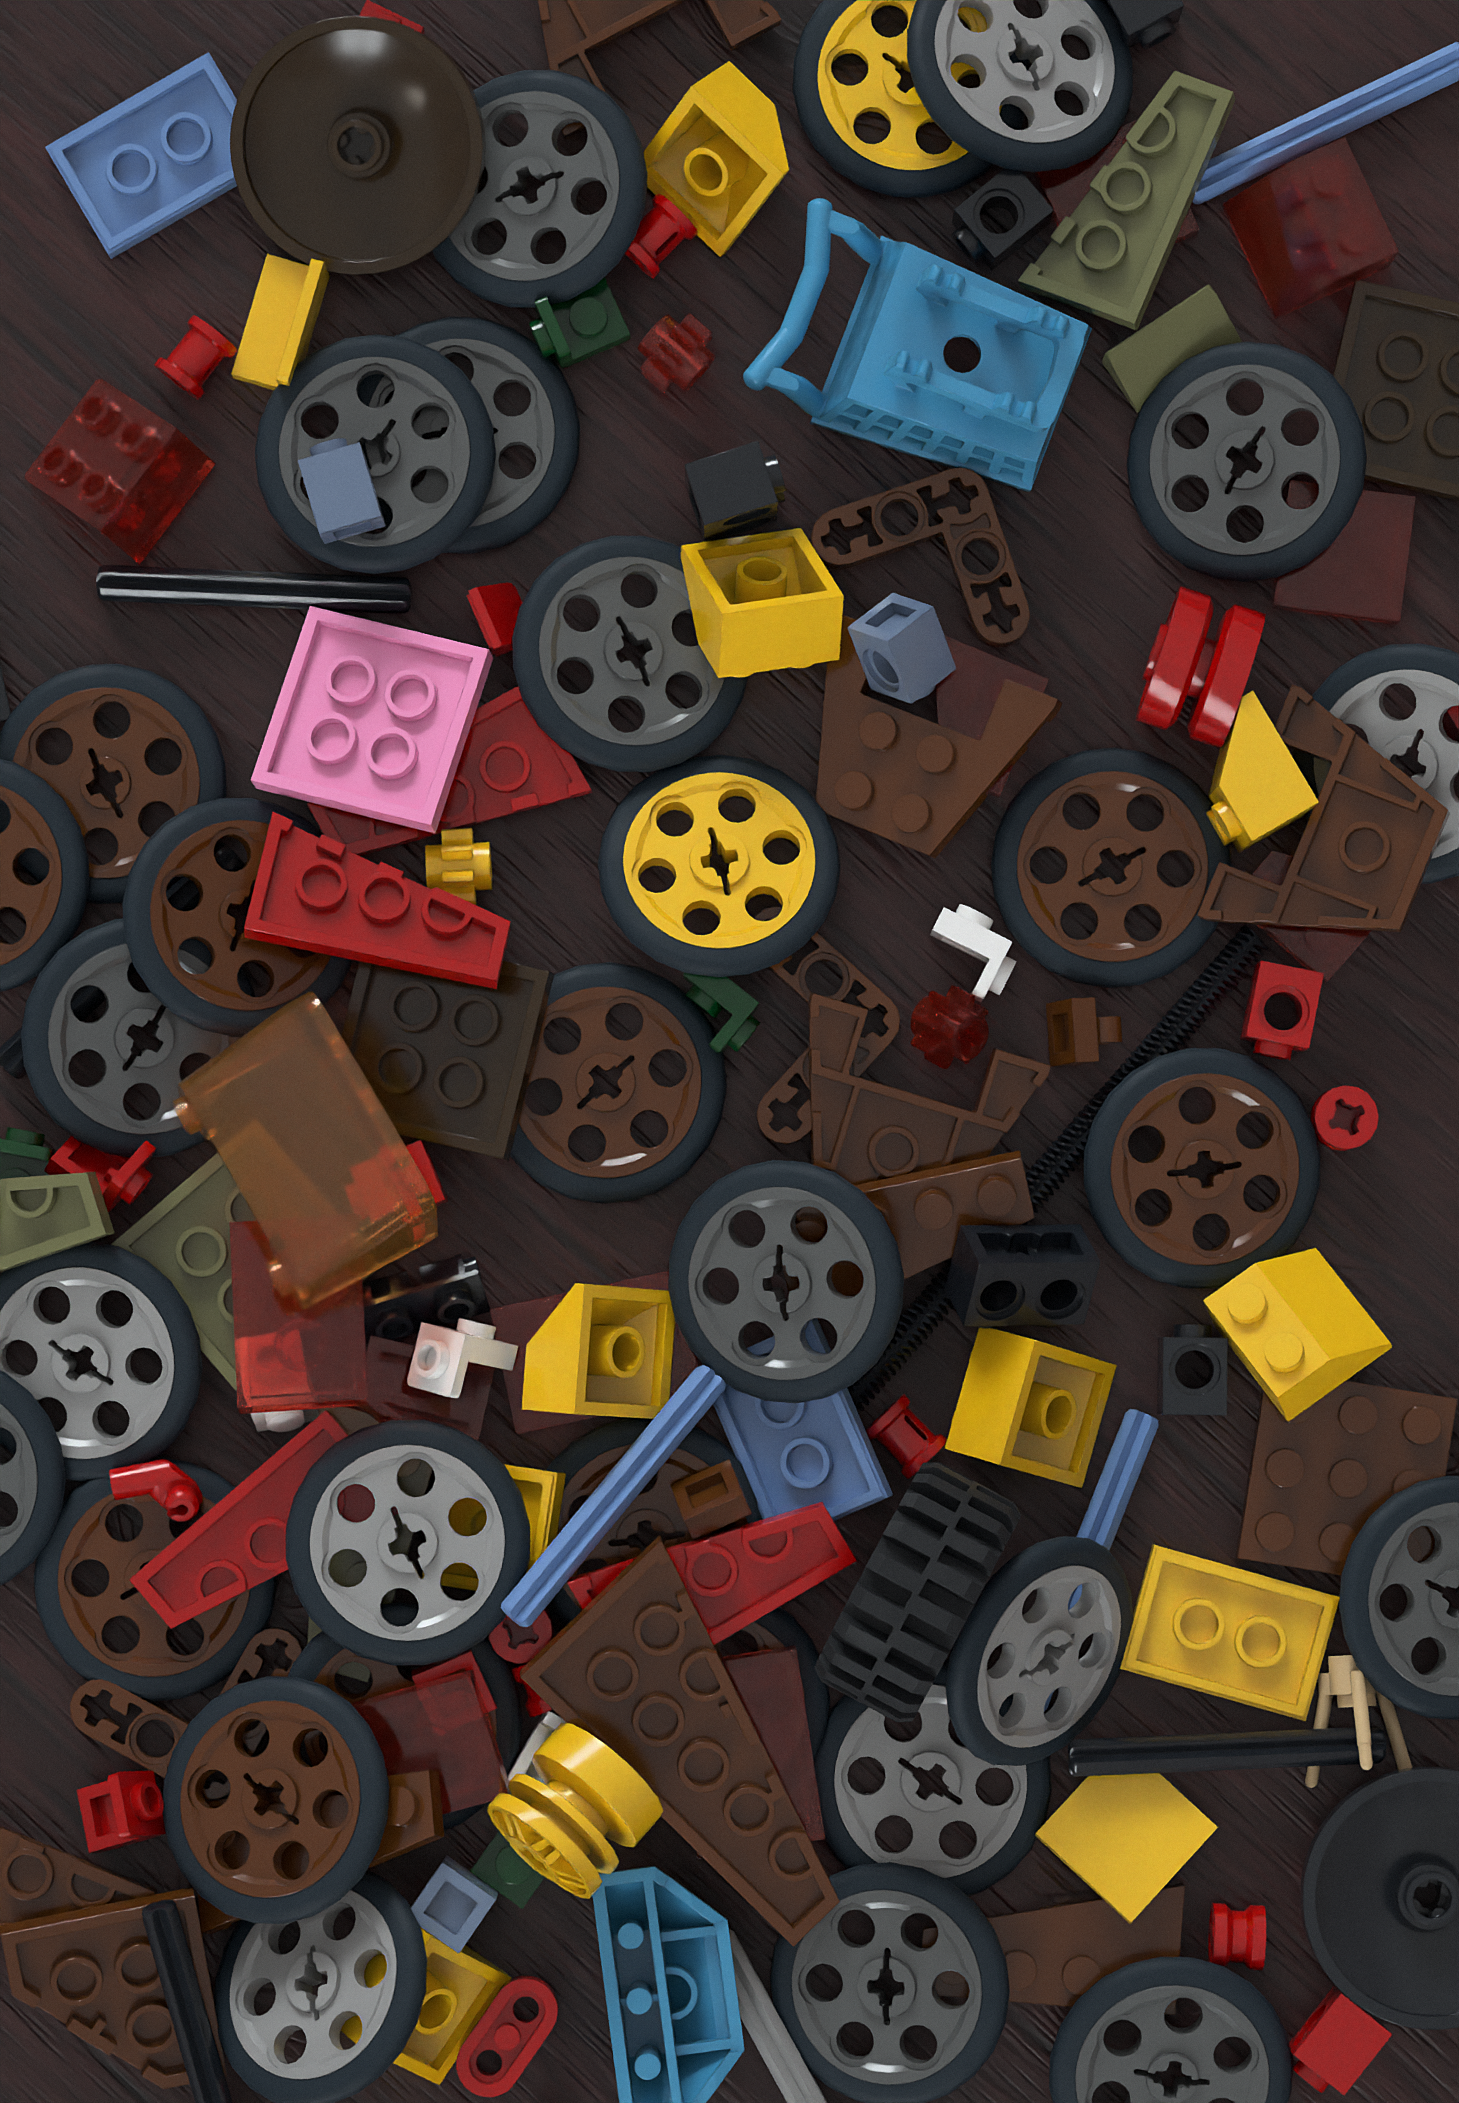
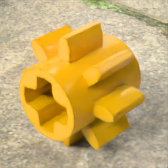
[425,828,492,905]

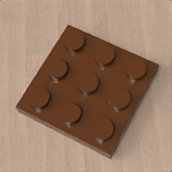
[1235,1381,1457,1586]

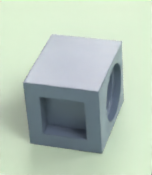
[298,438,386,544]
[847,593,957,704]
[410,1855,499,1953]

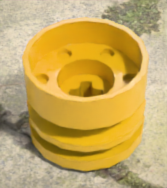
[487,1723,663,1899]

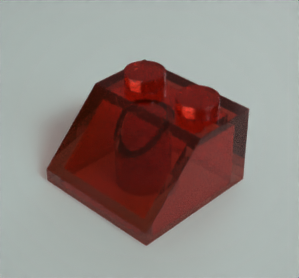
[1222,137,1399,319]

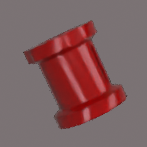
[625,193,698,278]
[154,315,238,400]
[866,1394,947,1479]

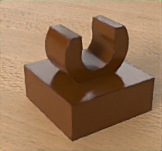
[1046,997,1122,1067]
[670,1459,752,1540]

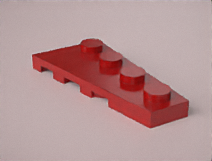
[307,686,592,856]
[244,812,511,989]
[129,1410,399,1629]
[567,1502,857,1645]

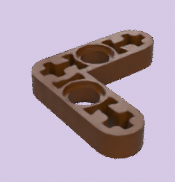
[811,467,1030,648]
[754,906,900,1145]
[70,1627,304,1800]

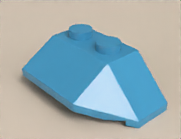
[592,1865,745,2103]

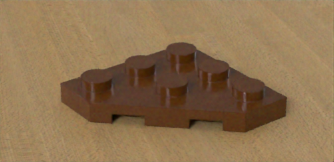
[0,1887,227,2089]

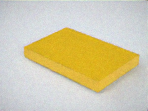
[1120,1544,1340,1721]

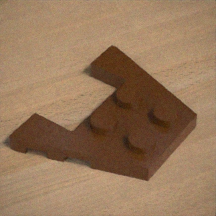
[537,0,782,140]
[816,614,1063,858]
[1197,684,1450,932]
[808,992,1051,1185]

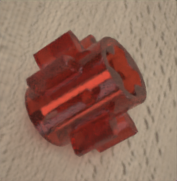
[637,313,716,393]
[910,985,989,1070]

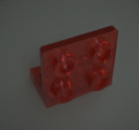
[25,379,216,564]

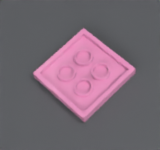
[251,606,493,833]

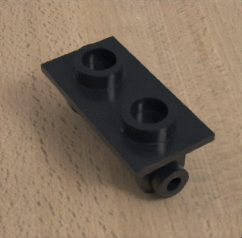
[352,1254,491,1347]

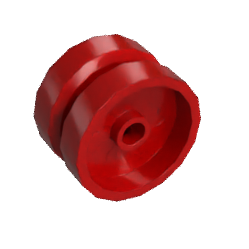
[1135,586,1266,748]

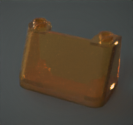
[172,991,438,1310]

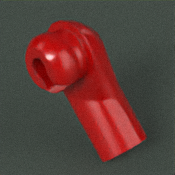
[109,1459,202,1522]

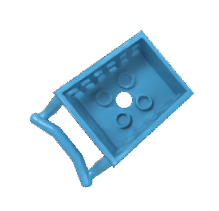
[743,198,1092,492]

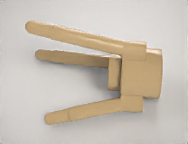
[1305,1655,1412,1788]

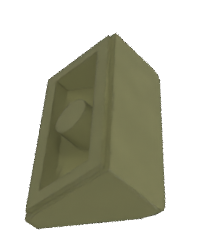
[1102,284,1242,414]

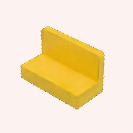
[231,254,330,390]

